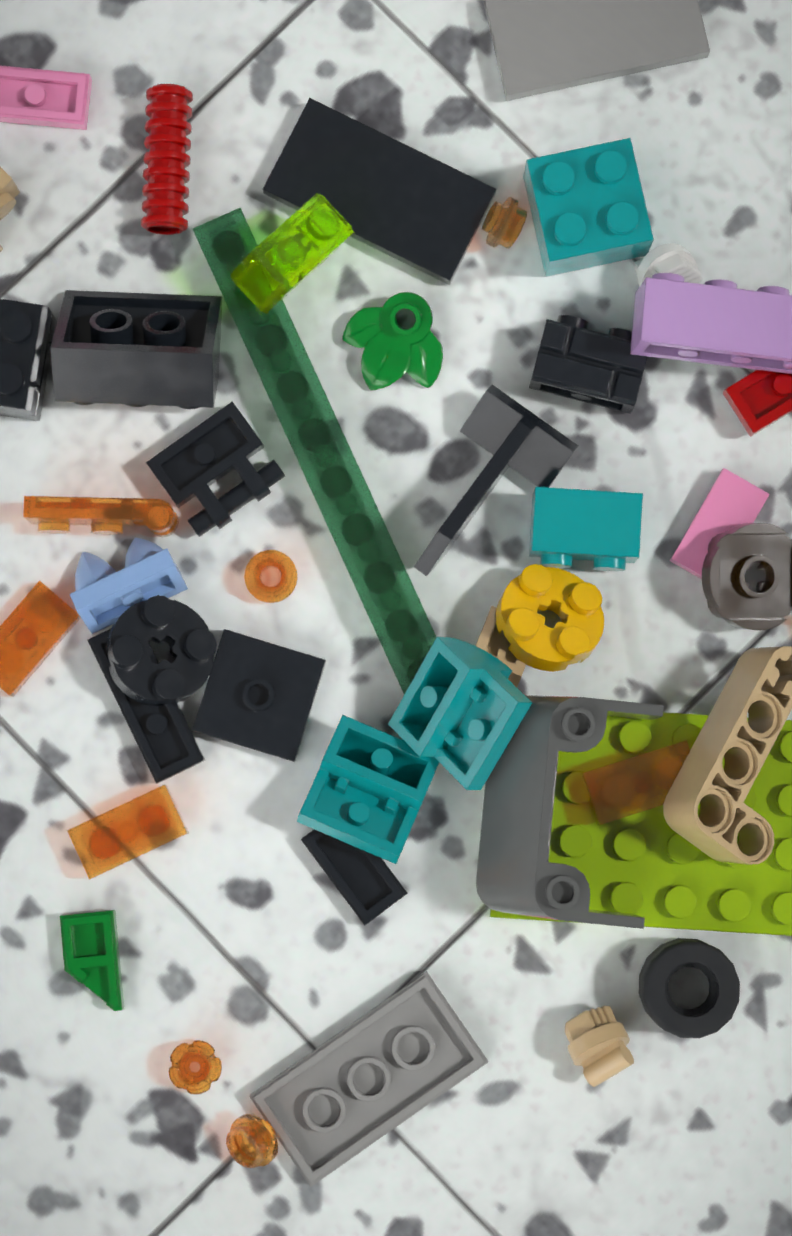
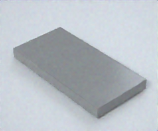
[484,0,710,101]
[249,971,488,1187]

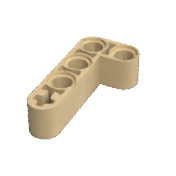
[663,646,792,865]

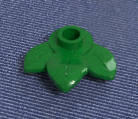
[342,292,443,390]

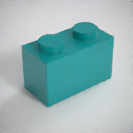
[529,487,643,571]

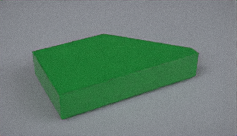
[60,910,124,1011]

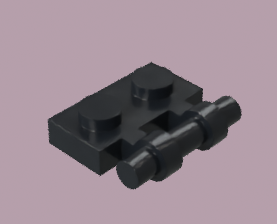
[146,401,285,537]

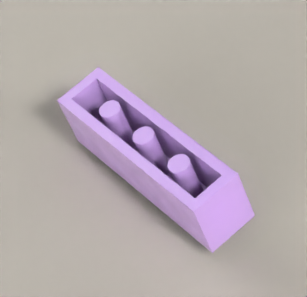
[630,273,792,374]

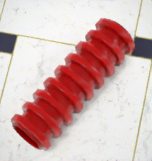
[141,84,193,235]

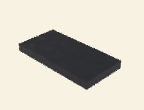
[263,98,497,285]

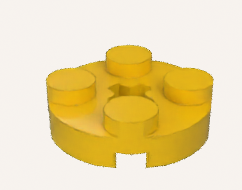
[495,564,604,672]

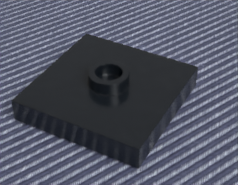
[192,629,326,762]

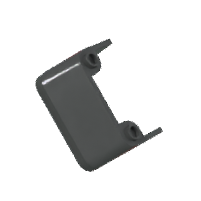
[476,695,664,929]

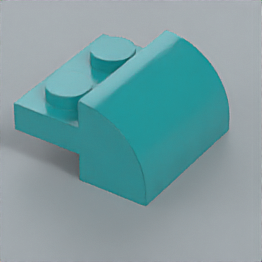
[388,636,532,790]
[297,715,439,864]

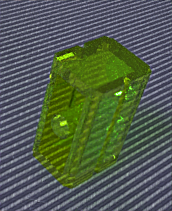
[230,193,354,314]

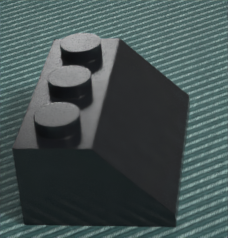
[50,290,222,409]

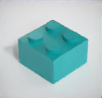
[523,138,654,277]

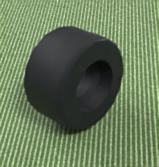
[638,938,740,1039]

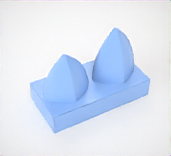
[70,537,188,634]

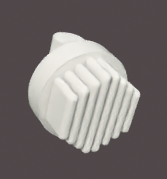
[633,243,703,286]

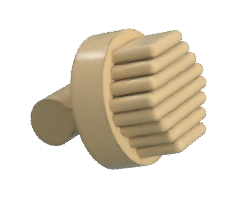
[565,1006,634,1087]

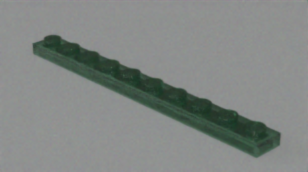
[193,208,436,695]

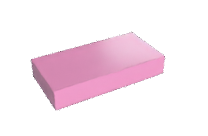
[669,468,770,579]

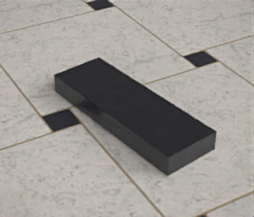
[87,629,206,784]

